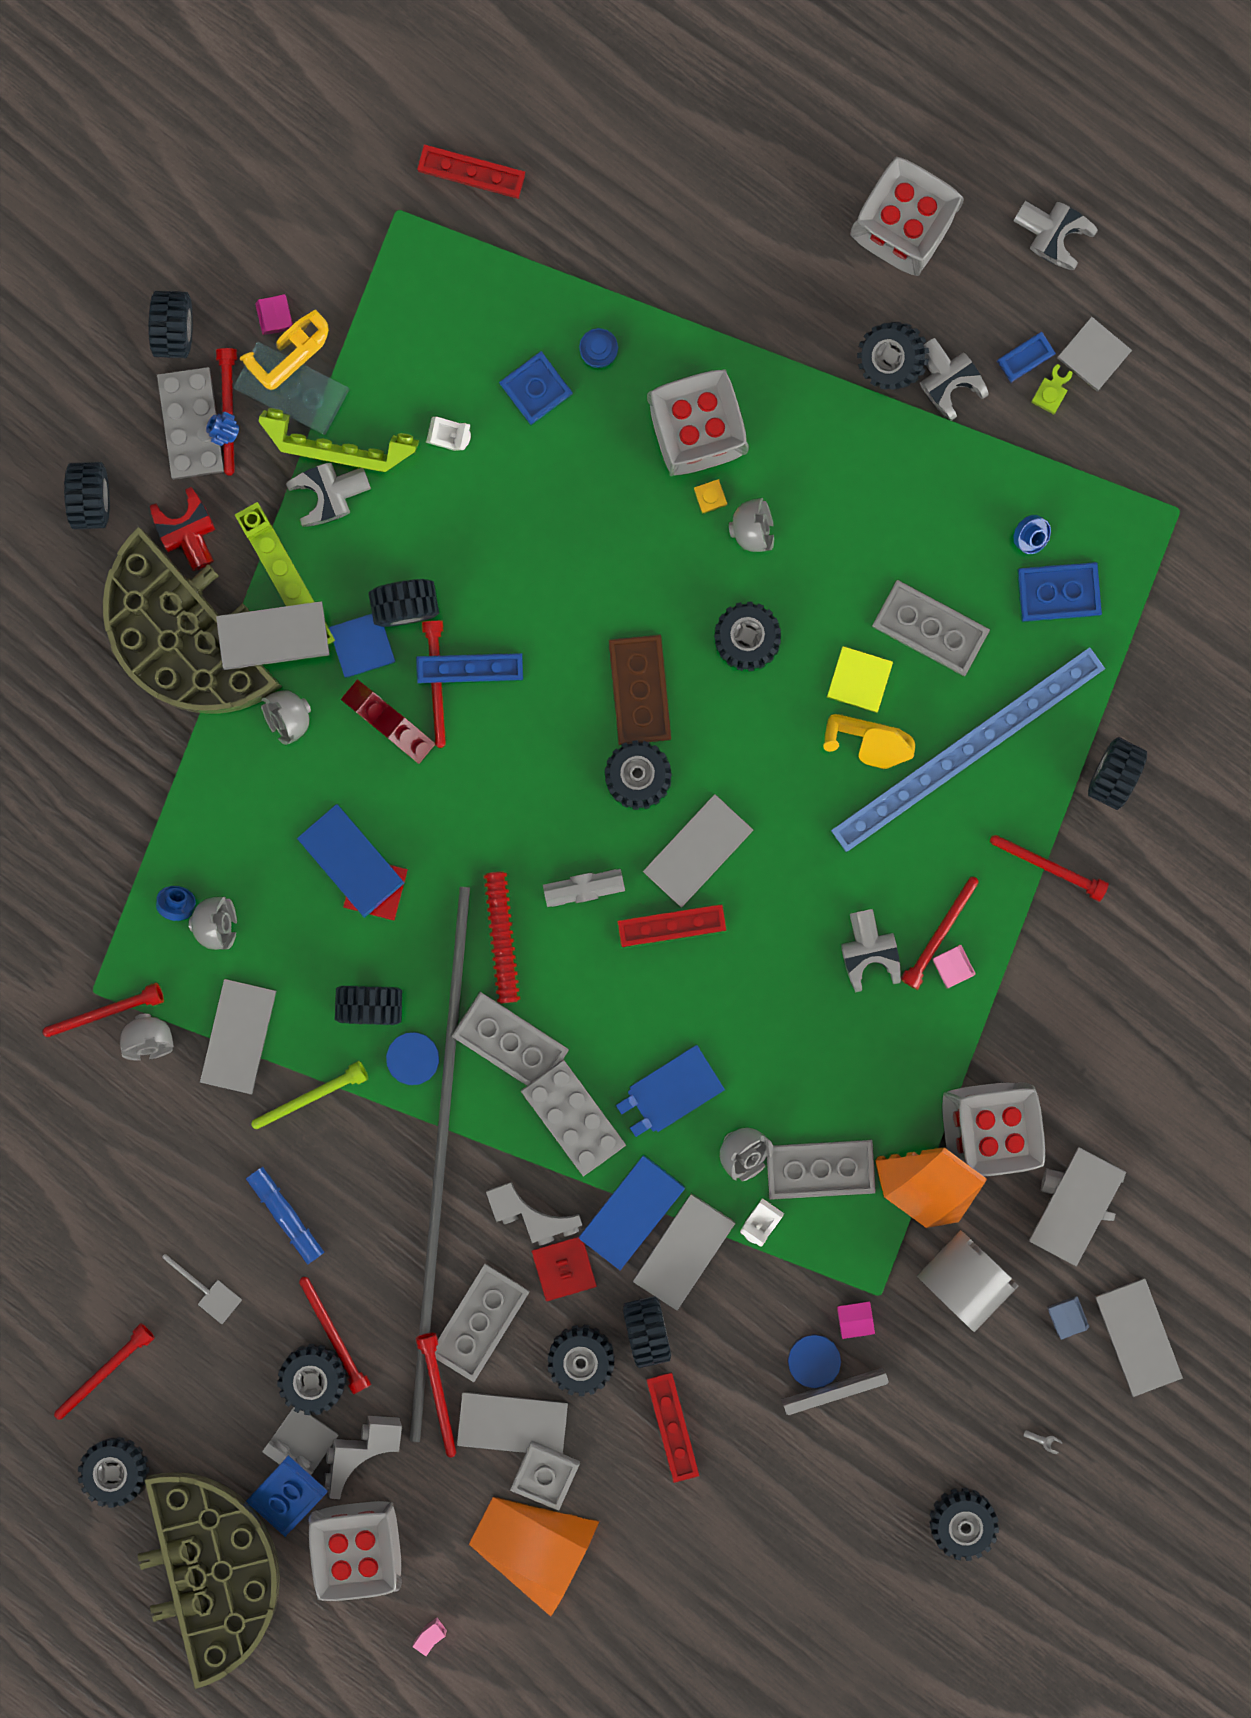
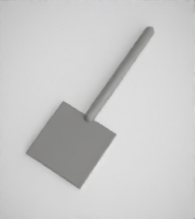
[162,1254,242,1324]

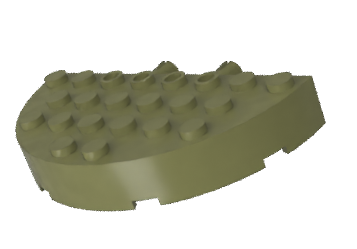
[103,527,282,714]
[138,1472,280,1689]

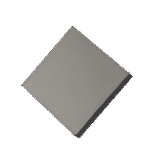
[1057,317,1132,392]
[510,1441,580,1511]

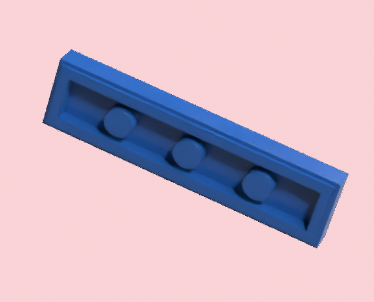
[416,653,523,683]

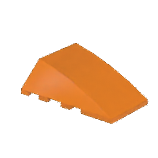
[875,1148,987,1228]
[469,1496,599,1616]

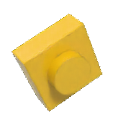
[694,479,727,514]

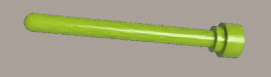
[251,1061,368,1129]

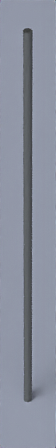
[410,887,470,1442]

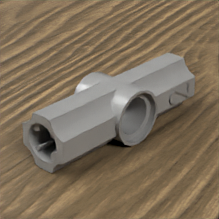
[543,869,625,907]

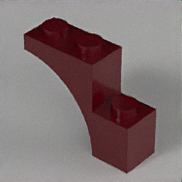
[340,679,435,764]

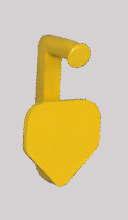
[239,309,329,390]
[823,714,915,769]

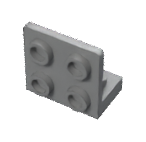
[262,1407,338,1475]

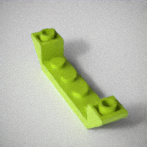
[259,408,419,472]
[235,502,335,645]

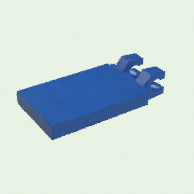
[616,1045,725,1137]

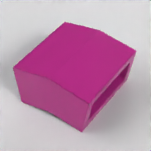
[255,294,293,335]
[837,1302,875,1339]

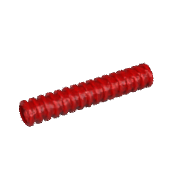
[483,871,520,1003]

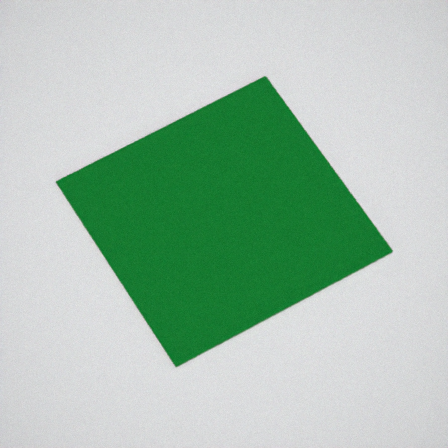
[93,210,1180,1296]

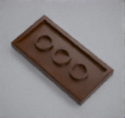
[609,635,671,745]

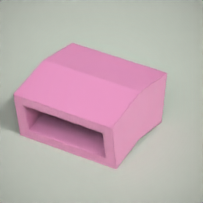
[932,945,976,988]
[413,1618,447,1656]

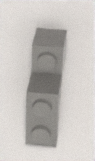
[486,1182,583,1246]
[324,1416,402,1499]

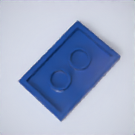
[1017,562,1102,622]
[246,1455,328,1537]

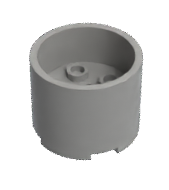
[917,1230,1018,1332]

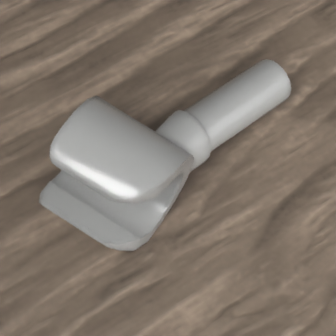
[1024,1430,1062,1454]

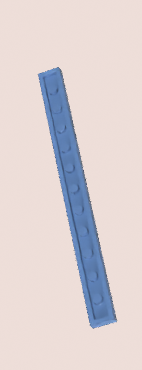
[831,648,1105,852]

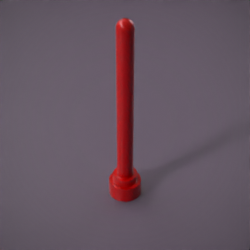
[216,348,237,476]
[422,621,446,748]
[990,835,1109,902]
[901,877,979,990]
[42,983,164,1037]
[299,1277,372,1395]
[54,1323,155,1420]
[415,1333,456,1458]

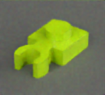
[1031,364,1072,415]

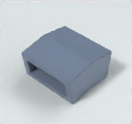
[1047,1296,1089,1340]

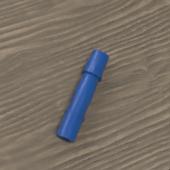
[246,1167,324,1265]

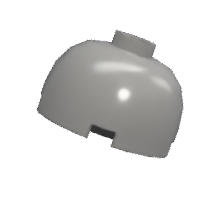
[729,498,774,552]
[261,691,311,745]
[189,897,237,949]
[120,1014,174,1060]
[719,1127,773,1181]

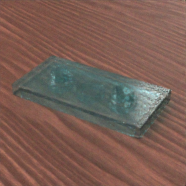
[233,342,350,435]

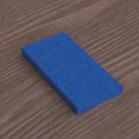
[297,804,405,918]
[579,1154,685,1270]

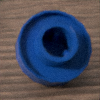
[579,328,618,368]
[1013,515,1051,554]
[156,886,196,921]

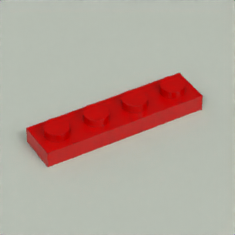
[417,144,526,199]
[618,905,726,947]
[646,1372,699,1483]

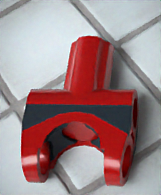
[150,487,216,571]

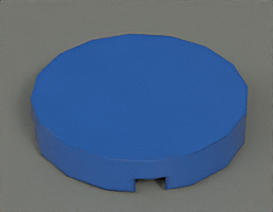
[386,1032,439,1085]
[788,1334,841,1388]

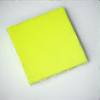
[827,646,893,713]

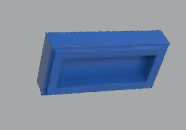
[997,332,1056,383]

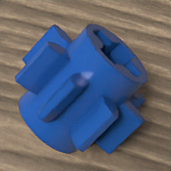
[206,411,239,446]

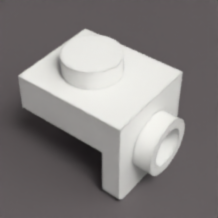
[426,417,471,451]
[740,1198,784,1247]

